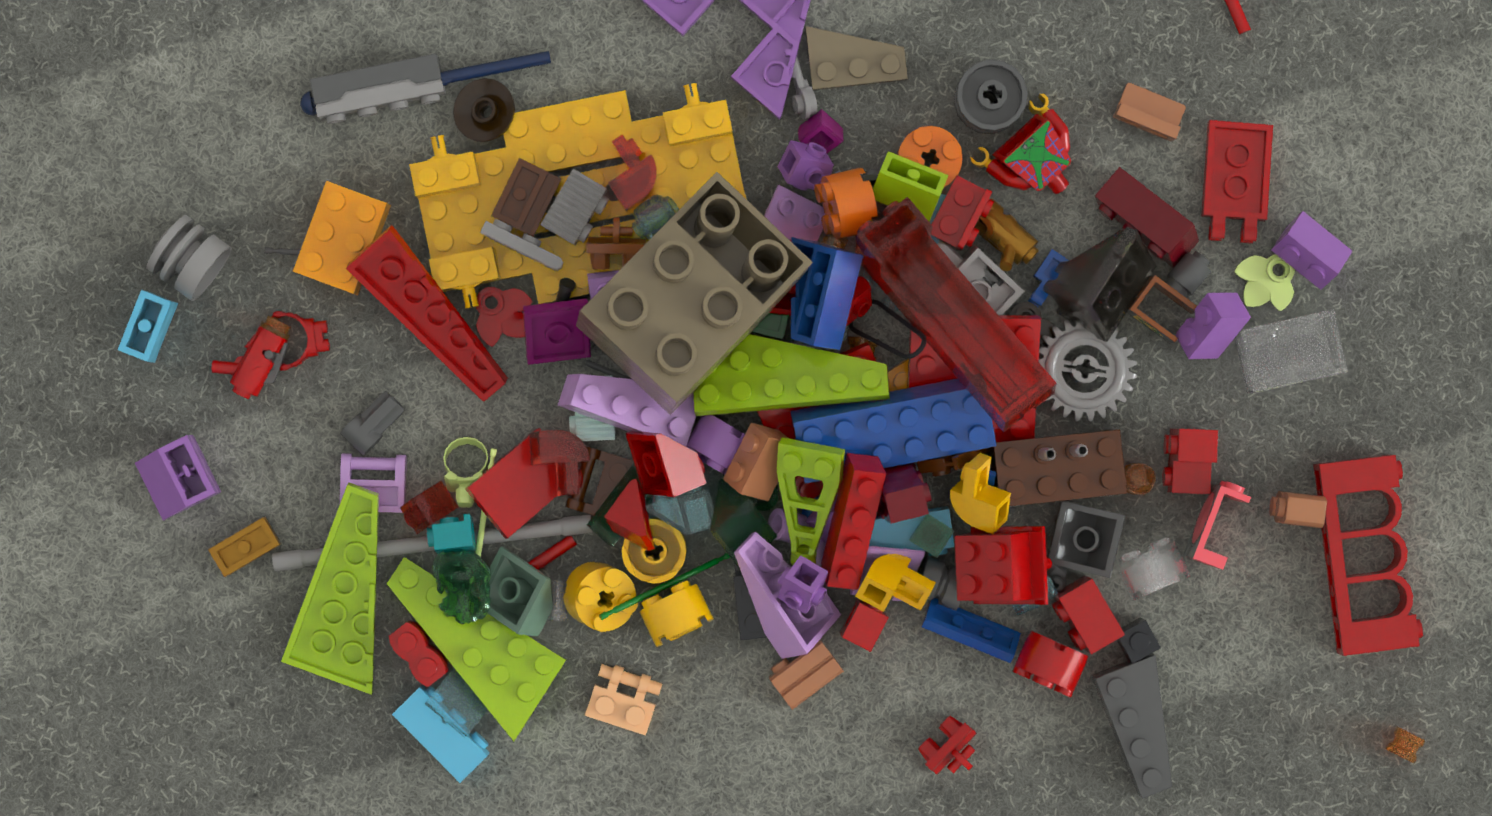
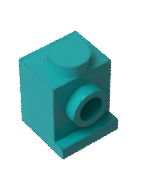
[427,514,476,555]

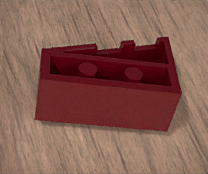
[1095,167,1199,268]
[877,462,932,524]

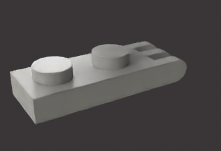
[480,219,563,271]

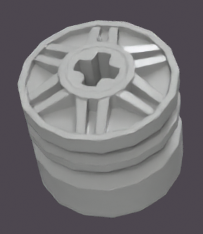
[146,215,232,301]

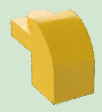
[950,453,1011,534]
[855,554,936,612]

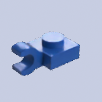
[1028,249,1078,308]

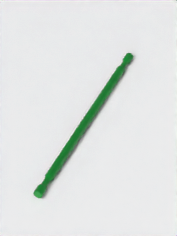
[599,551,733,620]

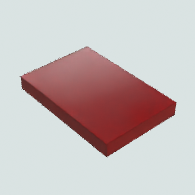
[465,428,578,539]

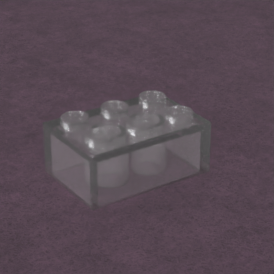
[1235,309,1348,393]

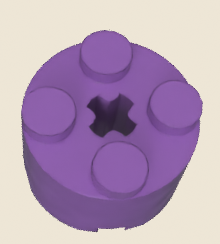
[686,415,745,475]

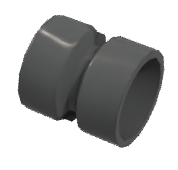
[920,556,961,611]

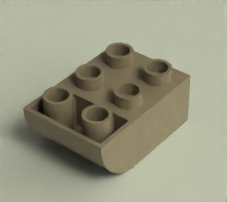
[576,172,813,415]

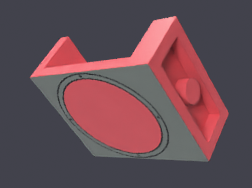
[1183,481,1251,570]

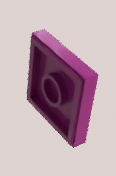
[523,299,591,365]

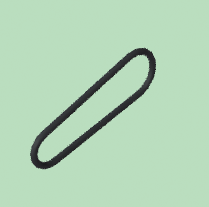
[849,299,927,359]

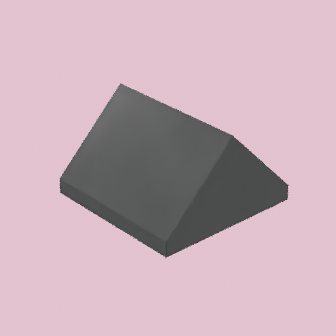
[1049,501,1125,578]

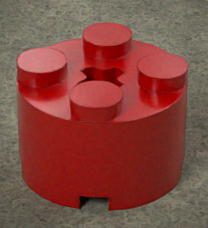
[1012,631,1088,698]

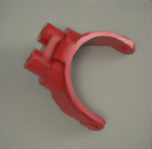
[272,311,330,371]

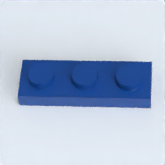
[921,598,1021,663]

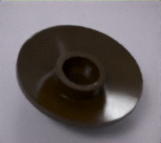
[453,78,515,142]

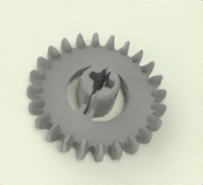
[1037,316,1137,422]

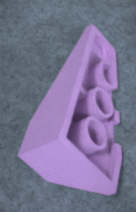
[734,532,841,659]

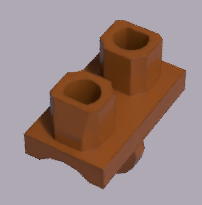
[587,217,646,270]

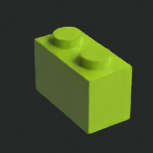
[873,151,948,222]

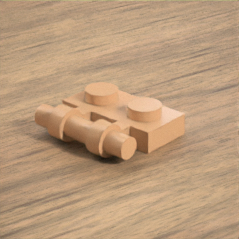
[585,664,662,736]

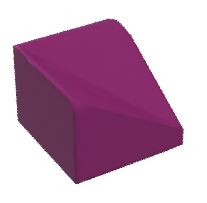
[798,109,844,154]

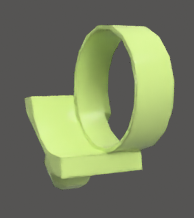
[443,437,489,508]

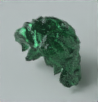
[432,550,491,624]

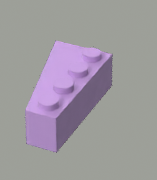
[558,374,696,447]

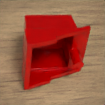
[955,526,1052,605]

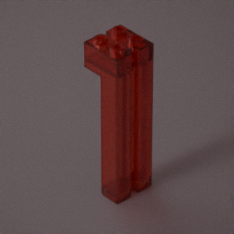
[856,197,1057,432]

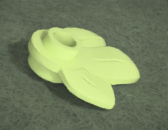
[1234,254,1295,311]

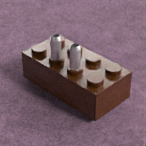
[988,429,1127,507]

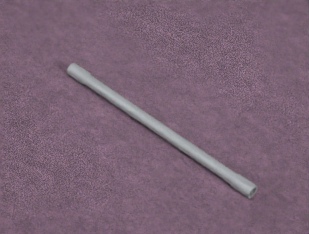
[272,514,593,572]

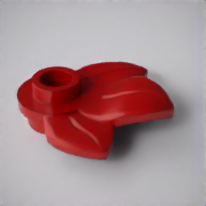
[476,287,533,347]

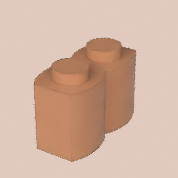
[1269,491,1327,528]

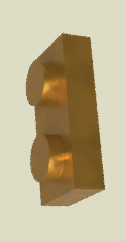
[208,517,281,577]

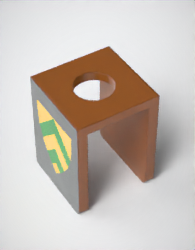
[1125,275,1197,344]

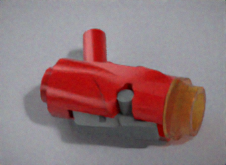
[211,315,291,399]

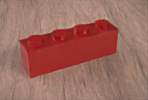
[820,453,886,590]

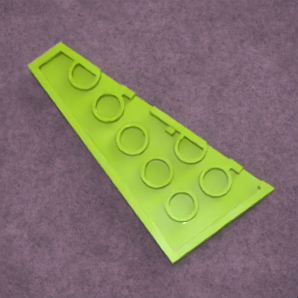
[693,334,890,416]
[281,482,379,695]
[387,557,566,742]

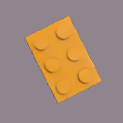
[293,181,391,295]

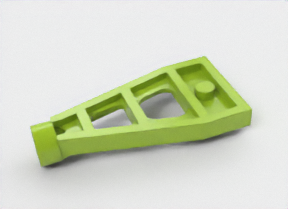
[777,437,845,565]

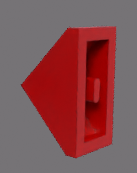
[604,479,655,551]

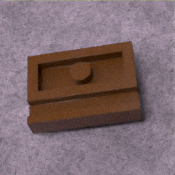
[491,158,562,237]
[916,448,990,477]

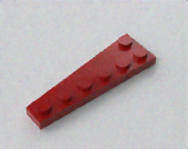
[345,225,508,402]

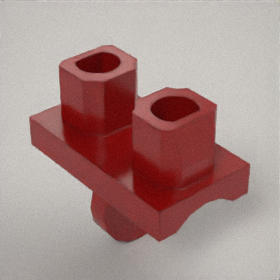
[918,716,977,775]

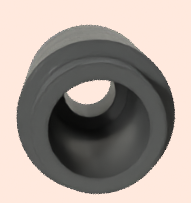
[1166,251,1211,297]

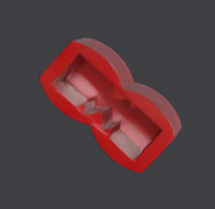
[389,620,450,687]

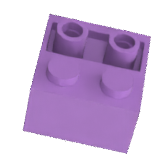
[135,435,221,520]

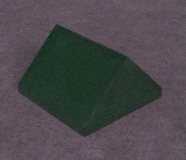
[710,479,777,568]

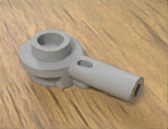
[791,57,817,120]

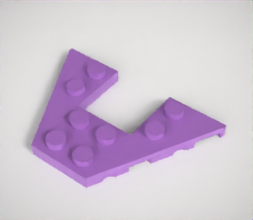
[641,0,811,120]

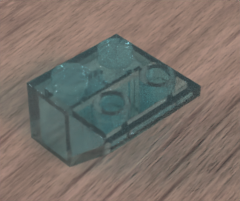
[646,486,719,535]

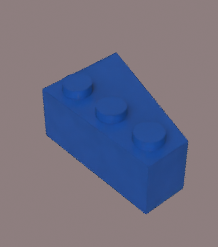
[791,237,863,350]

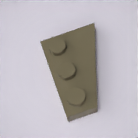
[805,26,908,91]

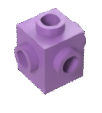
[777,140,834,190]
[778,555,828,614]

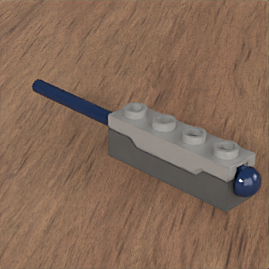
[300,51,551,124]

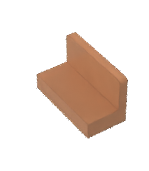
[1113,83,1186,142]

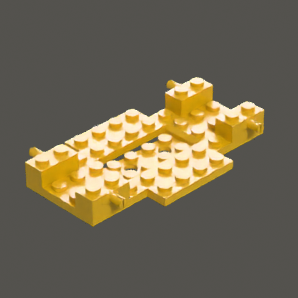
[409,83,747,309]

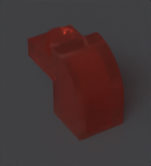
[608,134,657,212]
[529,430,590,497]

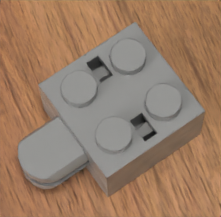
[924,242,1024,315]

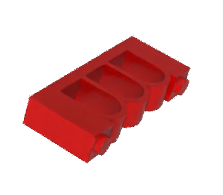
[1313,455,1423,656]

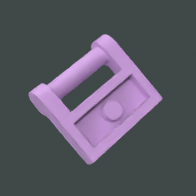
[340,453,407,513]

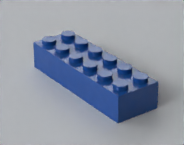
[790,374,996,484]

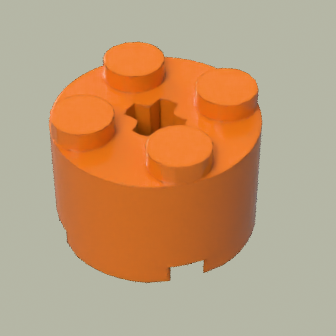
[897,126,962,189]
[814,167,877,239]

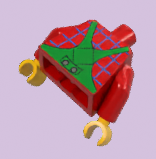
[970,94,1071,194]

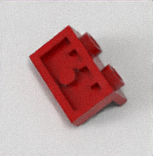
[927,175,994,251]

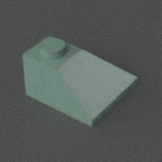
[472,546,553,636]

